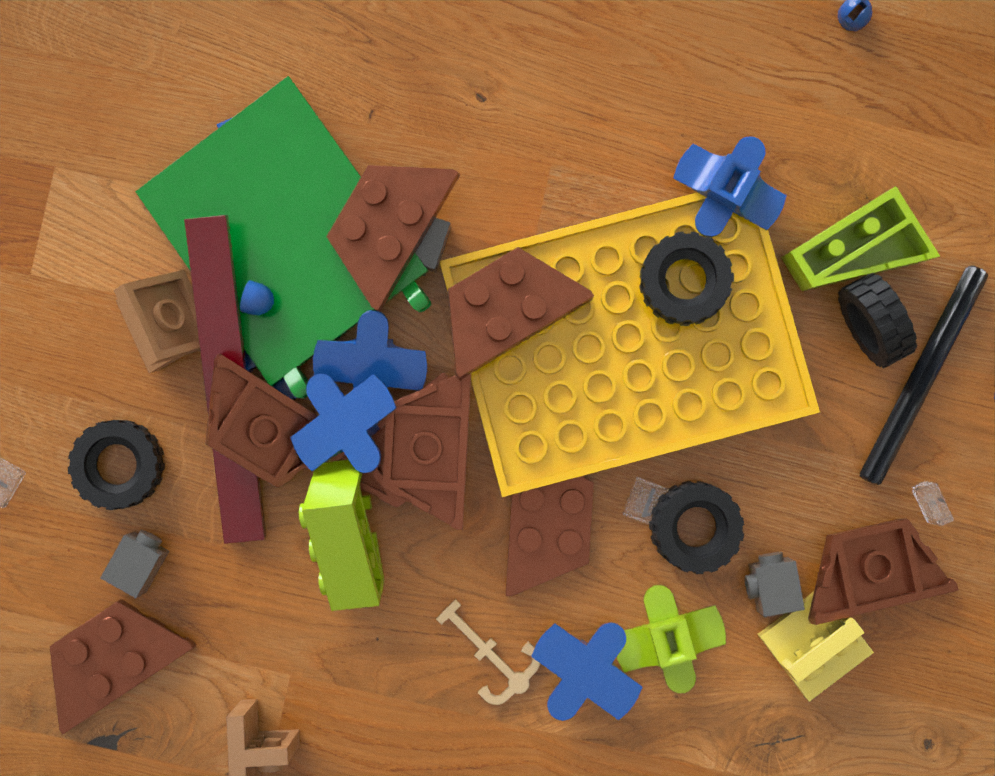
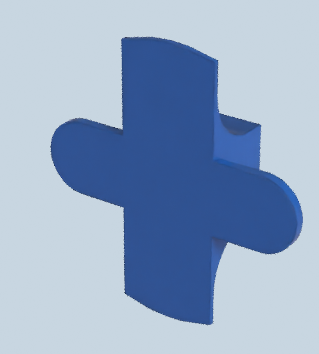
[673,136,787,237]
[313,310,427,390]
[290,374,396,473]
[531,622,642,721]

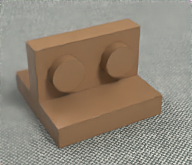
[114,270,200,373]
[226,699,300,776]

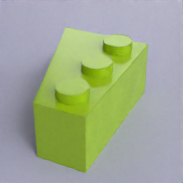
[781,186,940,291]
[299,460,384,611]

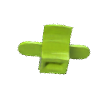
[617,585,726,693]

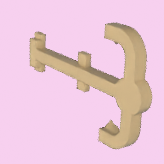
[436,599,540,705]

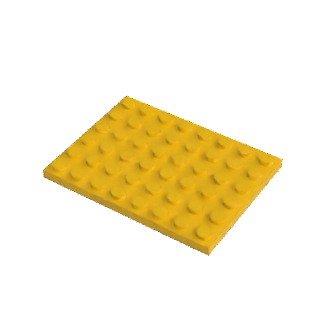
[440,192,820,497]

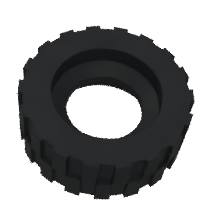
[639,231,734,326]
[838,273,917,368]
[67,420,165,510]
[649,481,745,574]

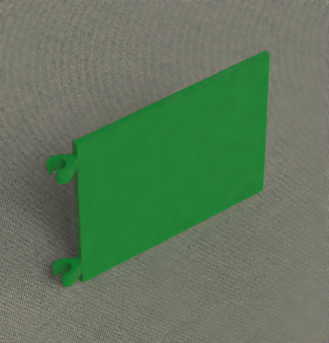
[135,76,432,399]

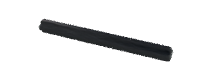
[860,265,988,485]

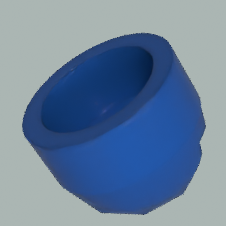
[838,0,873,31]
[240,280,274,316]

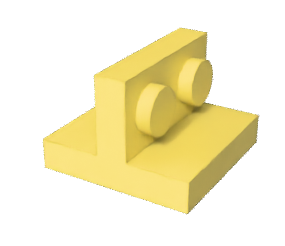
[757,591,874,702]

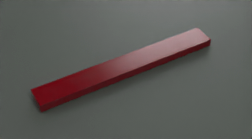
[184,215,266,544]

